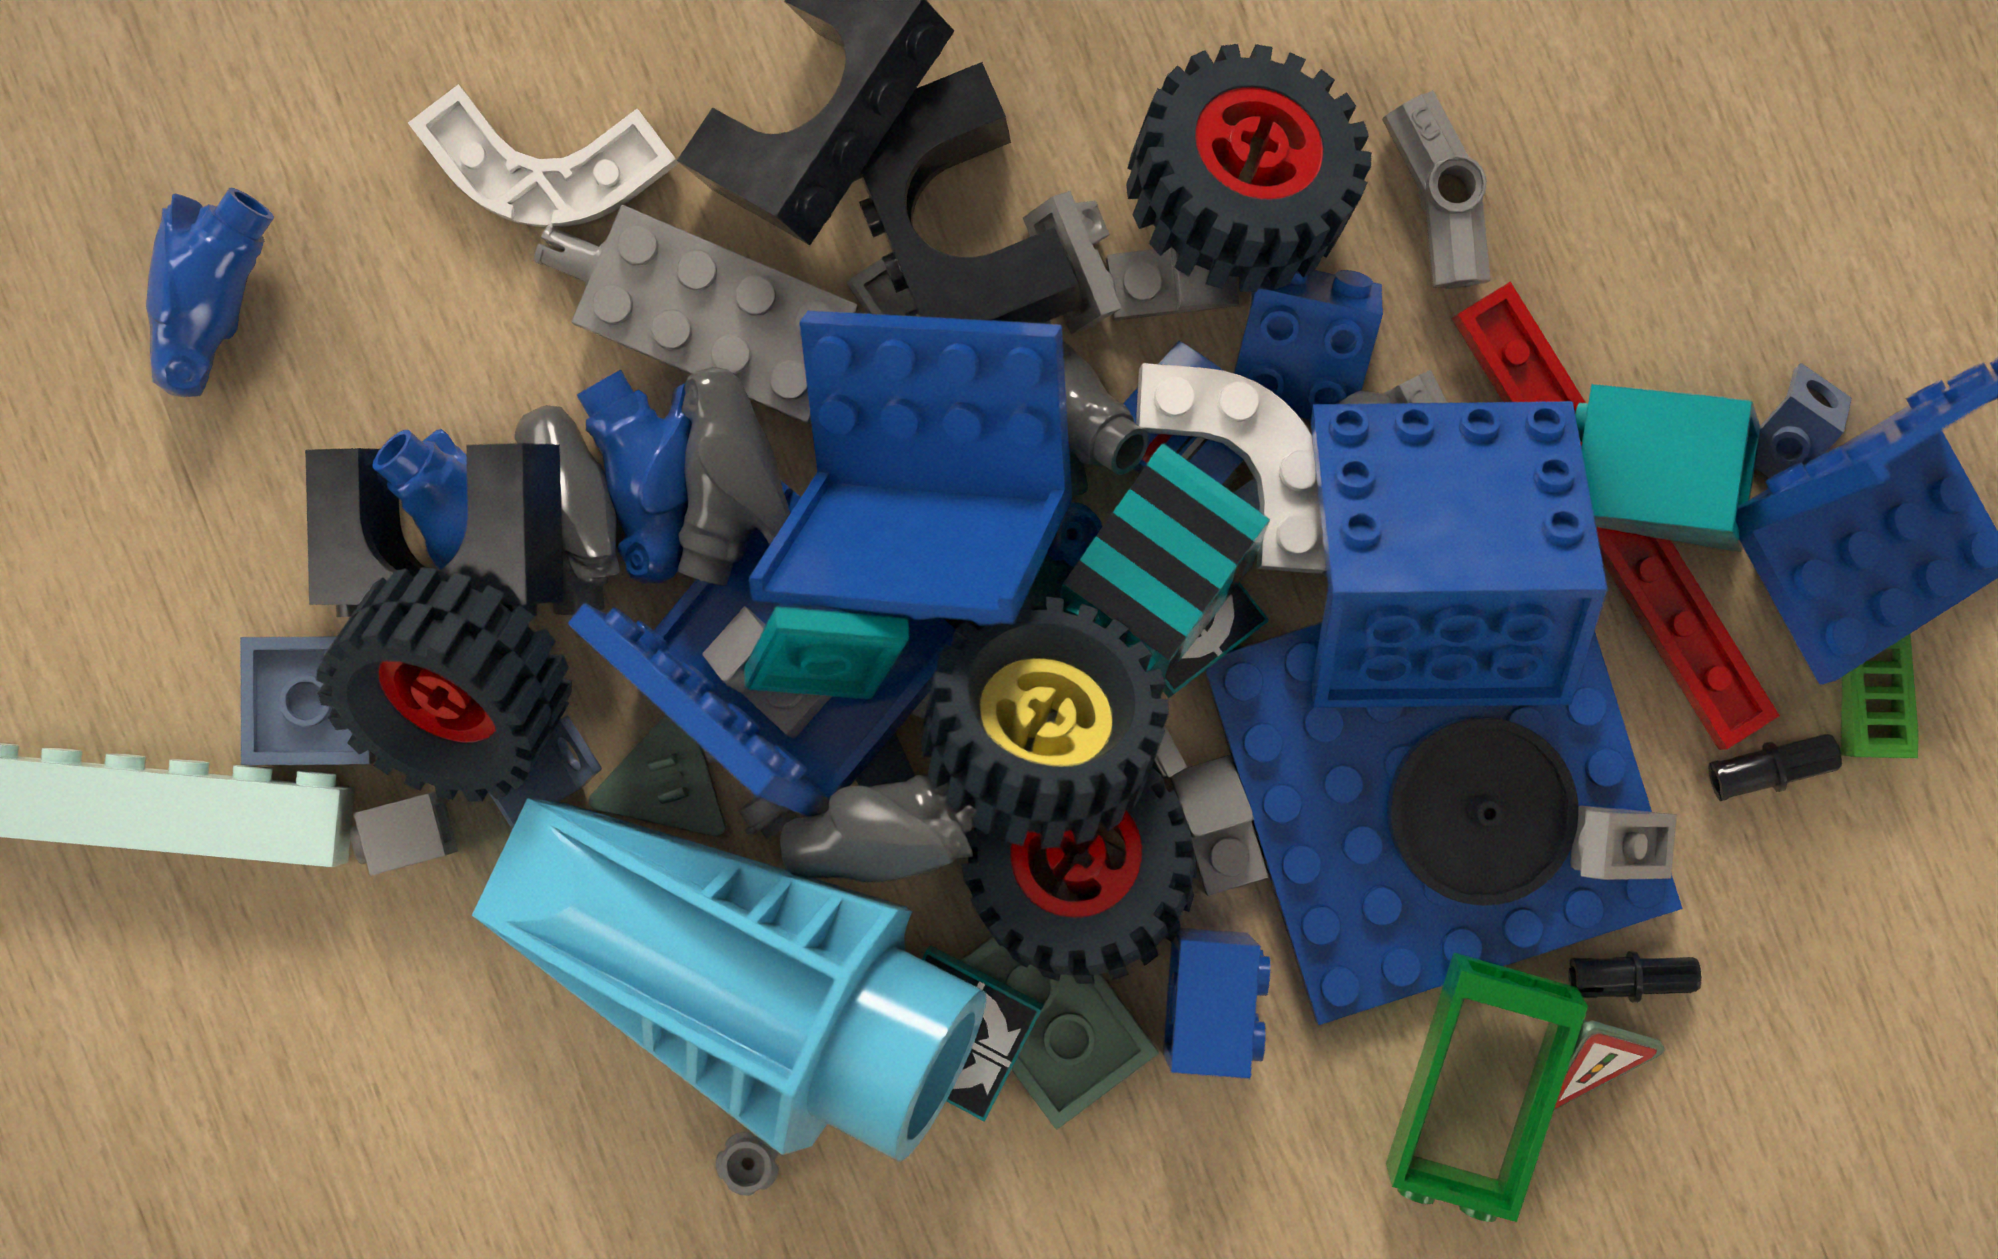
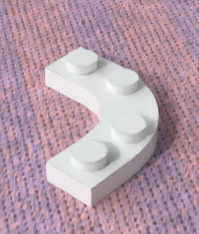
[408,84,679,227]
[1136,363,1326,573]

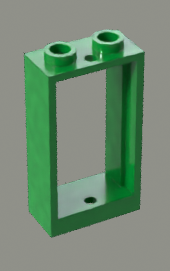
[1386,953,1588,1222]

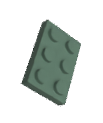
[960,936,1159,1130]

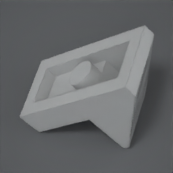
[1106,247,1240,321]
[702,606,832,739]
[1170,755,1269,896]
[1570,806,1677,880]

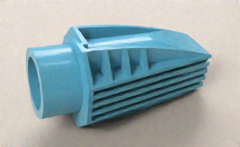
[472,798,986,1161]

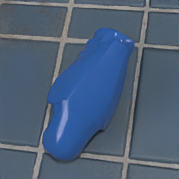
[146,188,274,397]
[577,370,692,584]
[373,429,468,570]

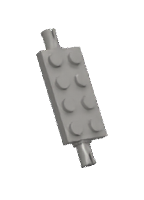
[534,205,859,425]

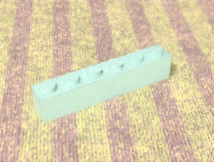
[0,743,355,867]

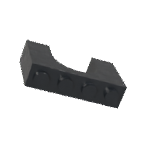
[677,0,955,246]
[853,62,1082,324]
[305,443,563,617]

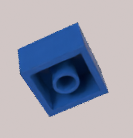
[1163,928,1270,1079]

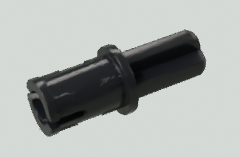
[1708,734,1842,801]
[1568,951,1702,1002]

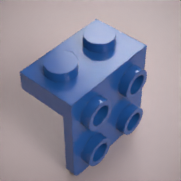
[1234,270,1383,420]

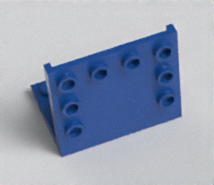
[749,310,1072,625]
[1735,358,1998,685]
[1310,401,1607,708]
[567,481,956,817]

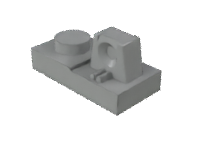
[1023,191,1122,334]

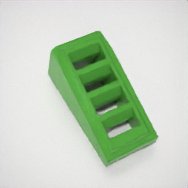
[1841,634,1918,758]

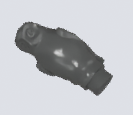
[1042,320,1149,497]
[677,367,790,586]
[515,405,620,615]
[780,775,976,883]

